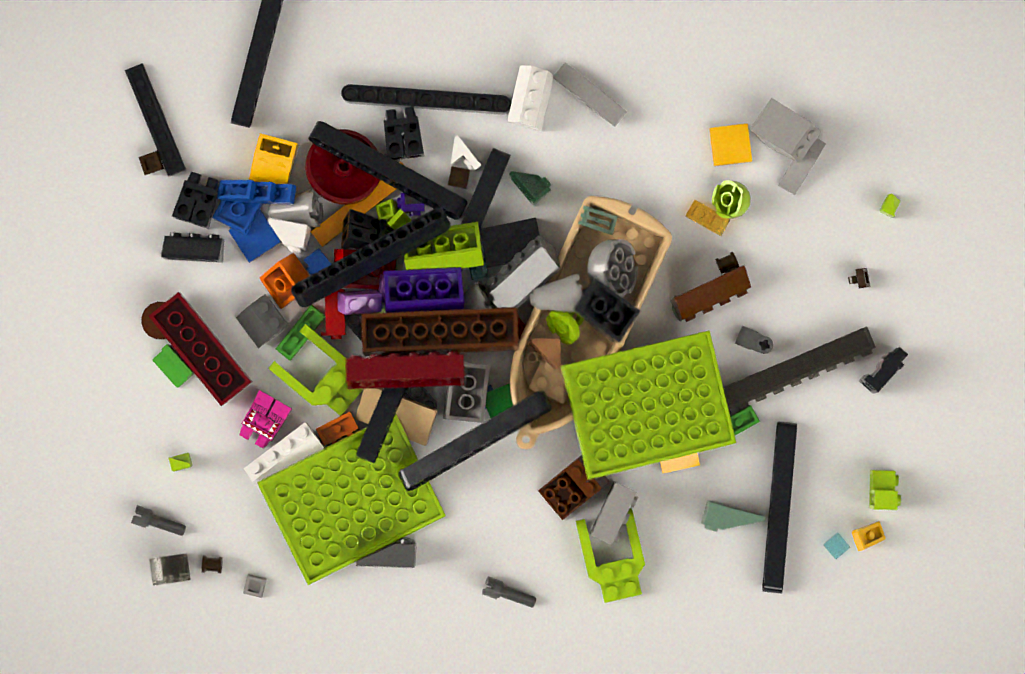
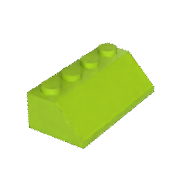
[404,222,484,270]

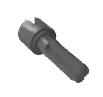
[131,505,186,536]
[482,576,536,608]

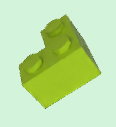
[869,470,901,510]

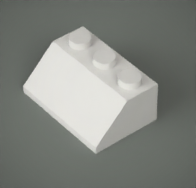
[507,66,554,131]
[268,218,311,254]

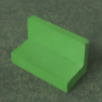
[153,344,194,388]

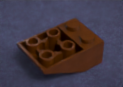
[538,455,610,520]

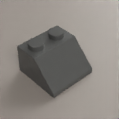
[236,294,289,348]

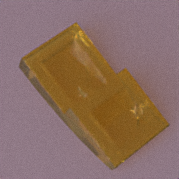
[685,200,730,236]

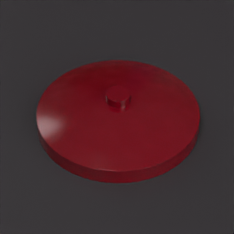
[305,129,380,205]

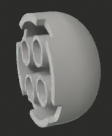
[588,239,638,297]

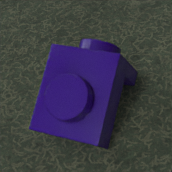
[397,193,425,216]

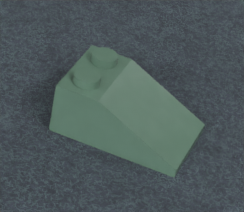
[701,501,766,532]

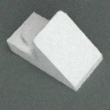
[451,135,481,171]

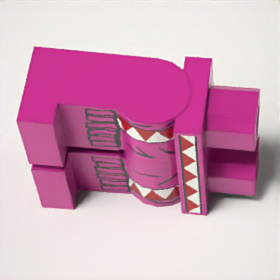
[239,390,292,449]

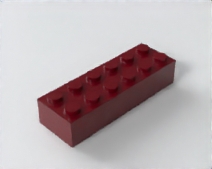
[149,292,253,406]
[346,352,464,389]

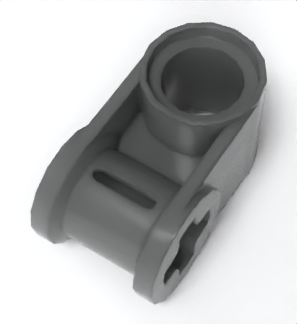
[735,326,773,354]

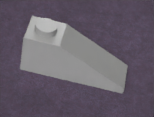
[778,138,826,195]

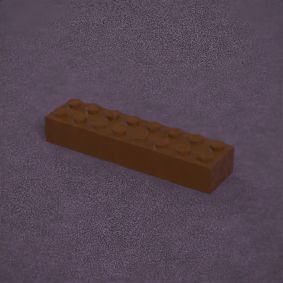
[361,308,519,356]

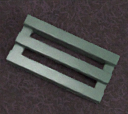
[578,206,618,235]

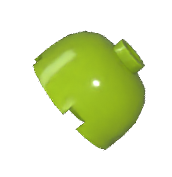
[712,180,751,219]

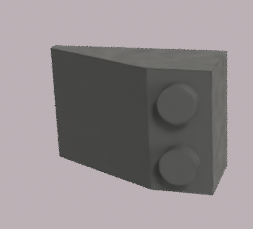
[356,539,416,568]

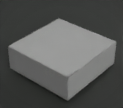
[243,574,267,598]

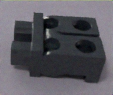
[383,107,424,160]
[172,172,219,229]
[341,209,394,250]
[859,347,908,394]

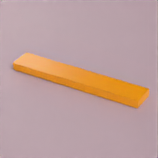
[311,162,403,247]

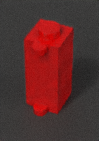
[321,289,346,340]

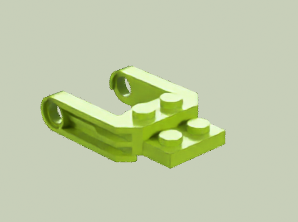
[268,324,363,416]
[576,508,645,603]

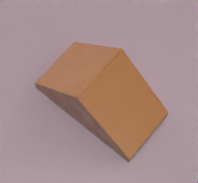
[528,338,561,370]

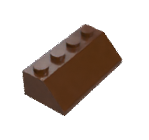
[670,265,751,322]

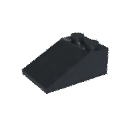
[573,277,641,343]

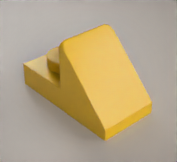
[852,521,886,551]

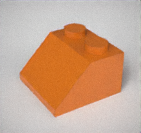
[259,253,310,309]

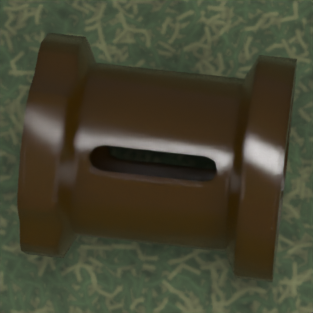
[715,251,739,274]
[202,555,223,573]

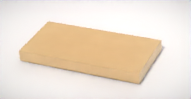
[355,388,438,446]

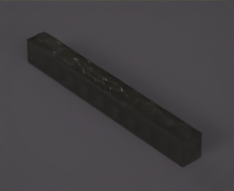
[723,327,876,413]

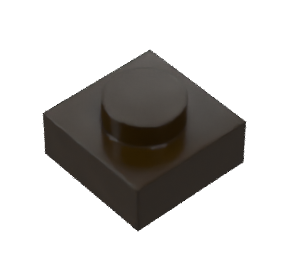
[138,151,164,175]
[448,166,470,189]

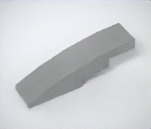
[553,63,627,127]

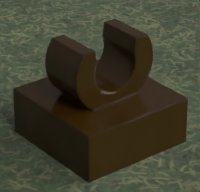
[848,268,870,288]

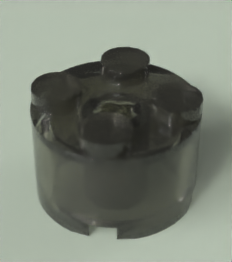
[149,553,191,586]

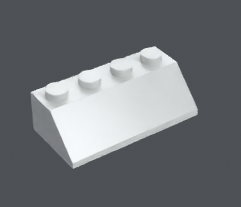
[244,422,325,493]

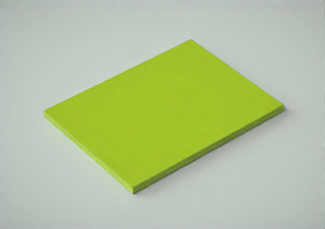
[561,330,736,479]
[257,414,446,585]

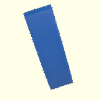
[217,180,296,205]

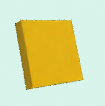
[709,123,752,166]

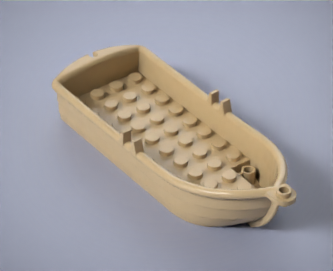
[510,196,672,449]

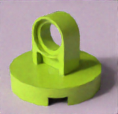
[546,310,584,344]

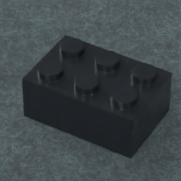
[480,218,540,268]

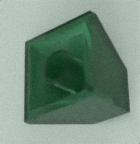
[509,171,551,206]

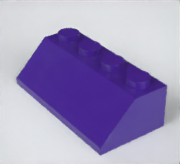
[384,267,464,313]

